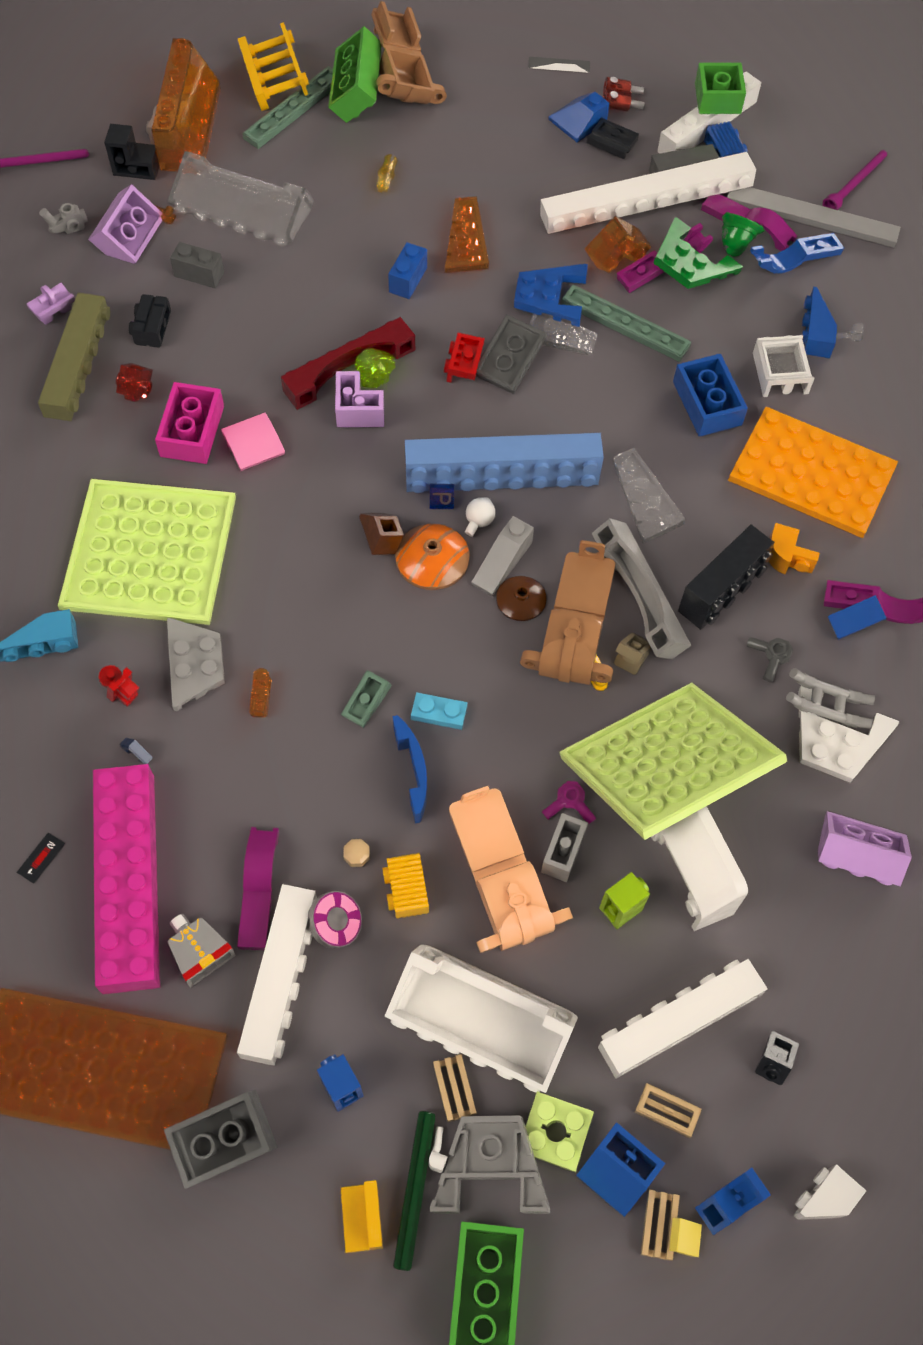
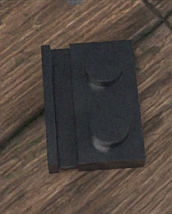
[587,118,639,159]

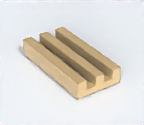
[433,1054,477,1122]
[635,1083,702,1138]
[641,1189,680,1261]

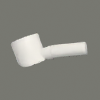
[428,1126,448,1173]

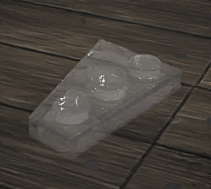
[529,313,598,356]

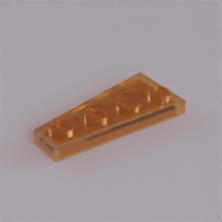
[445,196,489,273]

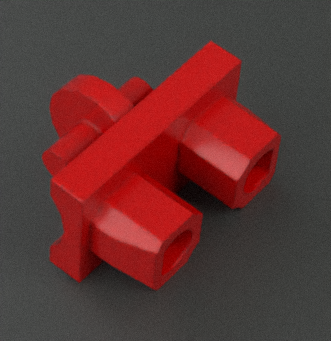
[99,665,140,706]

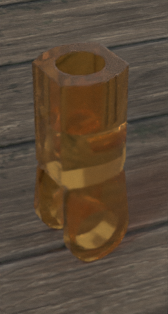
[249,668,272,718]

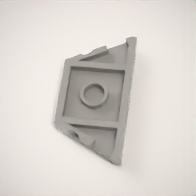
[167,618,225,711]

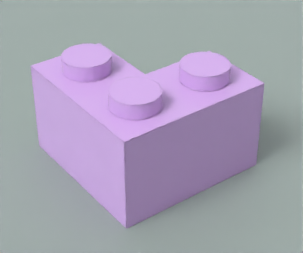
[335,371,384,427]

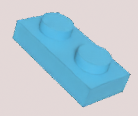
[411,692,468,730]

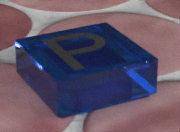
[430,484,454,509]

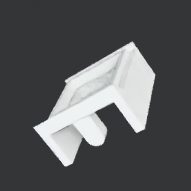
[753,335,814,397]

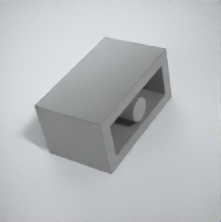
[541,813,588,882]

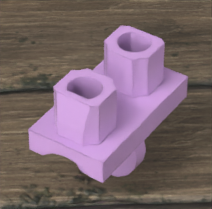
[27,283,75,325]

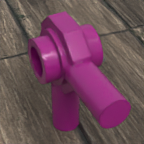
[542,781,596,824]

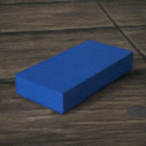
[828,595,886,640]

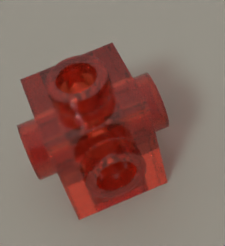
[116,363,153,402]

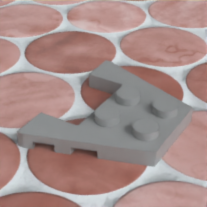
[430,1115,550,1214]

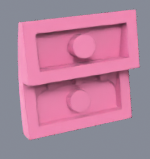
[221,413,285,471]

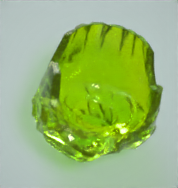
[355,348,396,388]

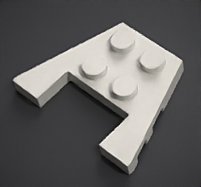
[798,686,899,783]

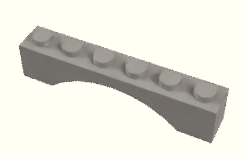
[592,518,691,659]

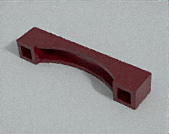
[281,317,416,410]

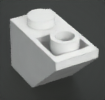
[793,1165,866,1220]

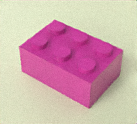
[155,382,224,464]

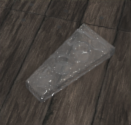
[613,448,686,544]

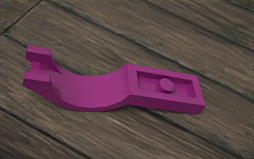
[701,194,797,251]
[617,223,713,293]
[824,580,923,624]
[237,827,279,951]

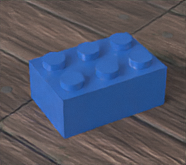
[673,353,748,437]

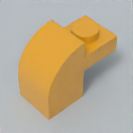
[769,523,820,574]

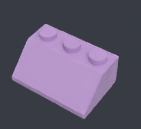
[88,184,165,264]
[818,811,912,886]

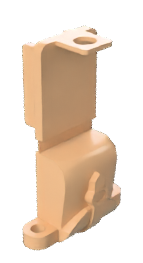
[449,786,573,953]

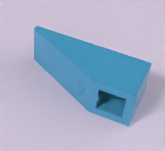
[0,609,78,662]

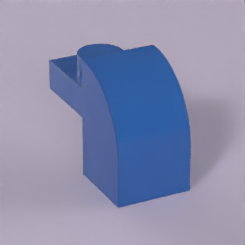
[695,1168,771,1235]

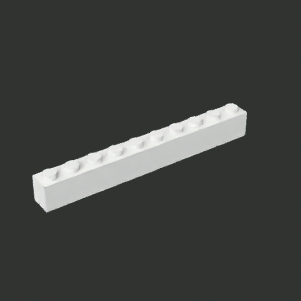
[540,152,756,234]

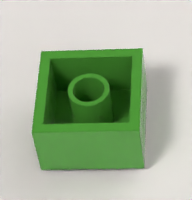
[695,63,746,114]

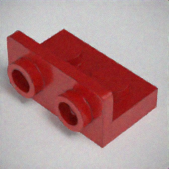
[444,332,485,383]

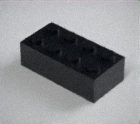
[678,524,775,630]

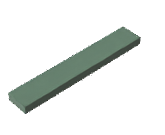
[242,66,333,149]
[561,284,691,362]

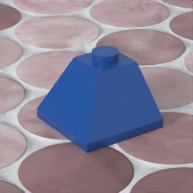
[548,92,610,142]

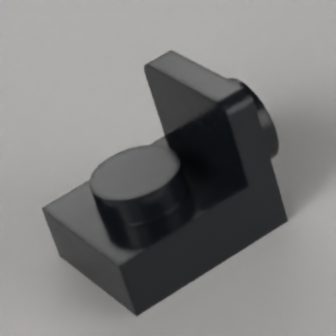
[755,1031,799,1085]

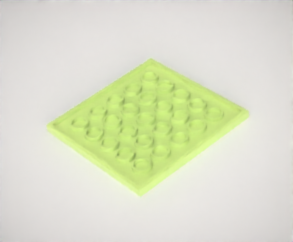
[58,479,236,625]
[560,683,787,840]

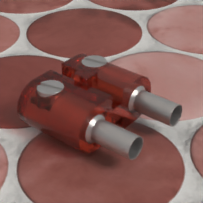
[603,77,644,112]

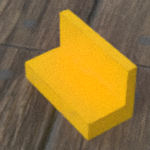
[341,1180,383,1253]

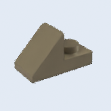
[614,632,652,675]

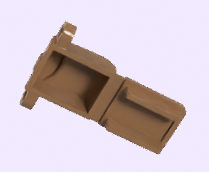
[371,1,447,104]
[520,540,615,685]

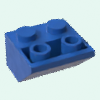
[576,1122,666,1217]

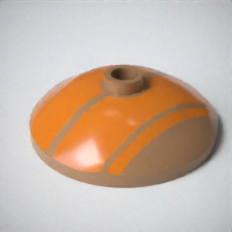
[395,524,470,590]

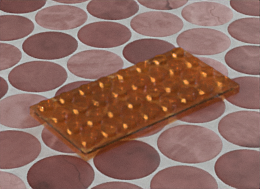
[0,988,228,1150]

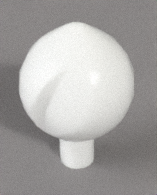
[465,497,495,537]

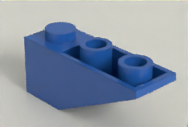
[801,286,837,358]

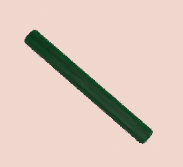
[393,1111,436,1271]

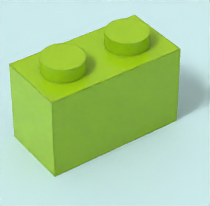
[599,872,650,930]

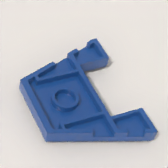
[514,264,588,327]

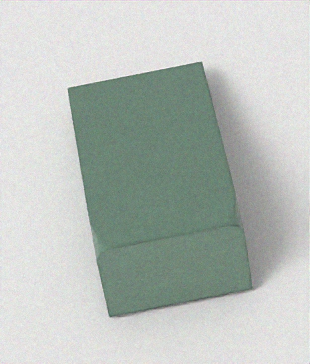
[341,670,392,728]

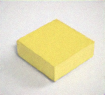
[669,1218,702,1257]

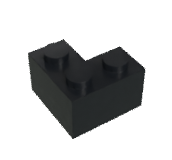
[104,123,161,180]

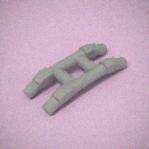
[786,668,875,729]

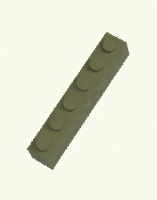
[38,293,110,421]

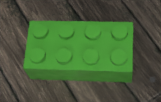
[328,26,382,123]
[449,1221,524,1345]

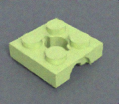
[526,1092,594,1173]

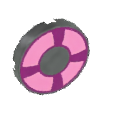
[308,891,362,948]

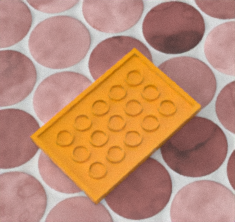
[728,407,898,538]

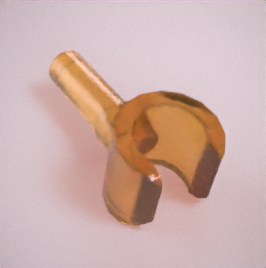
[155,205,176,224]

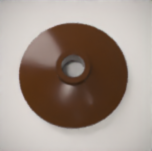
[496,576,546,621]

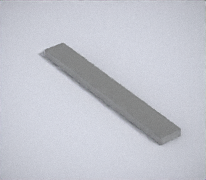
[727,187,901,248]

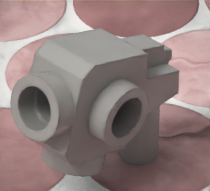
[39,203,88,234]

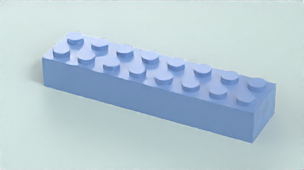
[405,433,604,493]

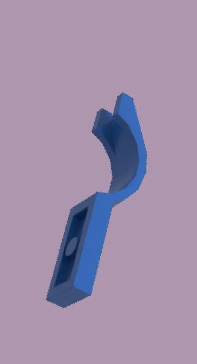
[750,233,844,273]

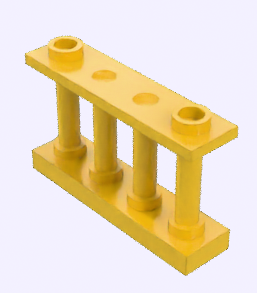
[238,22,309,111]

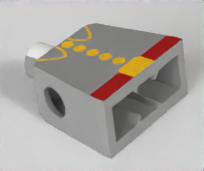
[167,914,236,988]

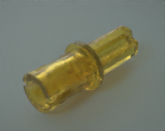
[376,154,398,193]

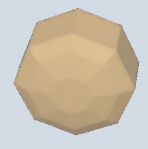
[344,839,370,867]

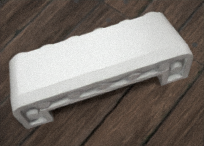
[385,945,578,1093]

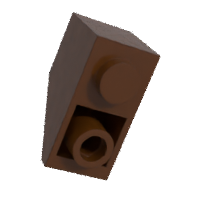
[359,513,404,555]

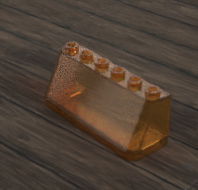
[151,38,221,173]

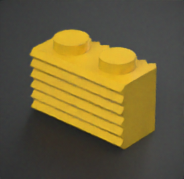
[382,853,429,919]

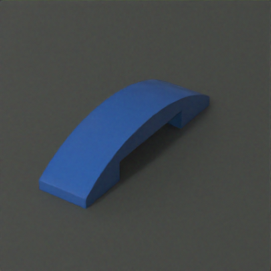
[392,715,427,824]

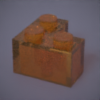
[585,216,652,273]

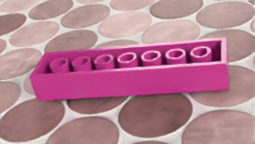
[93,764,160,995]

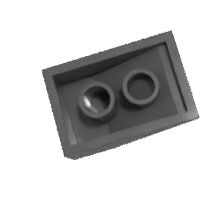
[164,1090,278,1189]

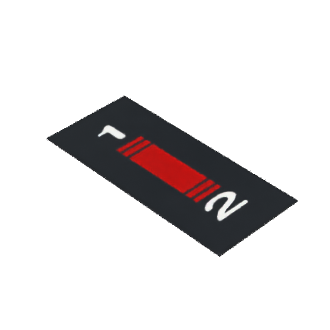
[16,833,65,884]

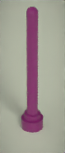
[0,149,89,168]
[822,150,887,210]

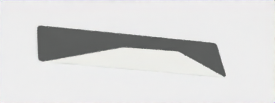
[528,57,590,73]

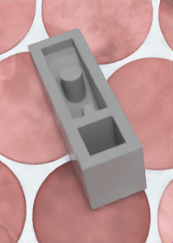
[472,516,534,596]

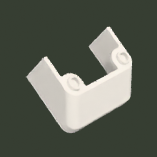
[651,806,748,931]

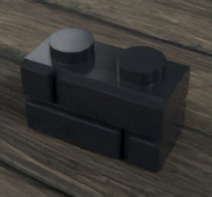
[129,294,171,348]

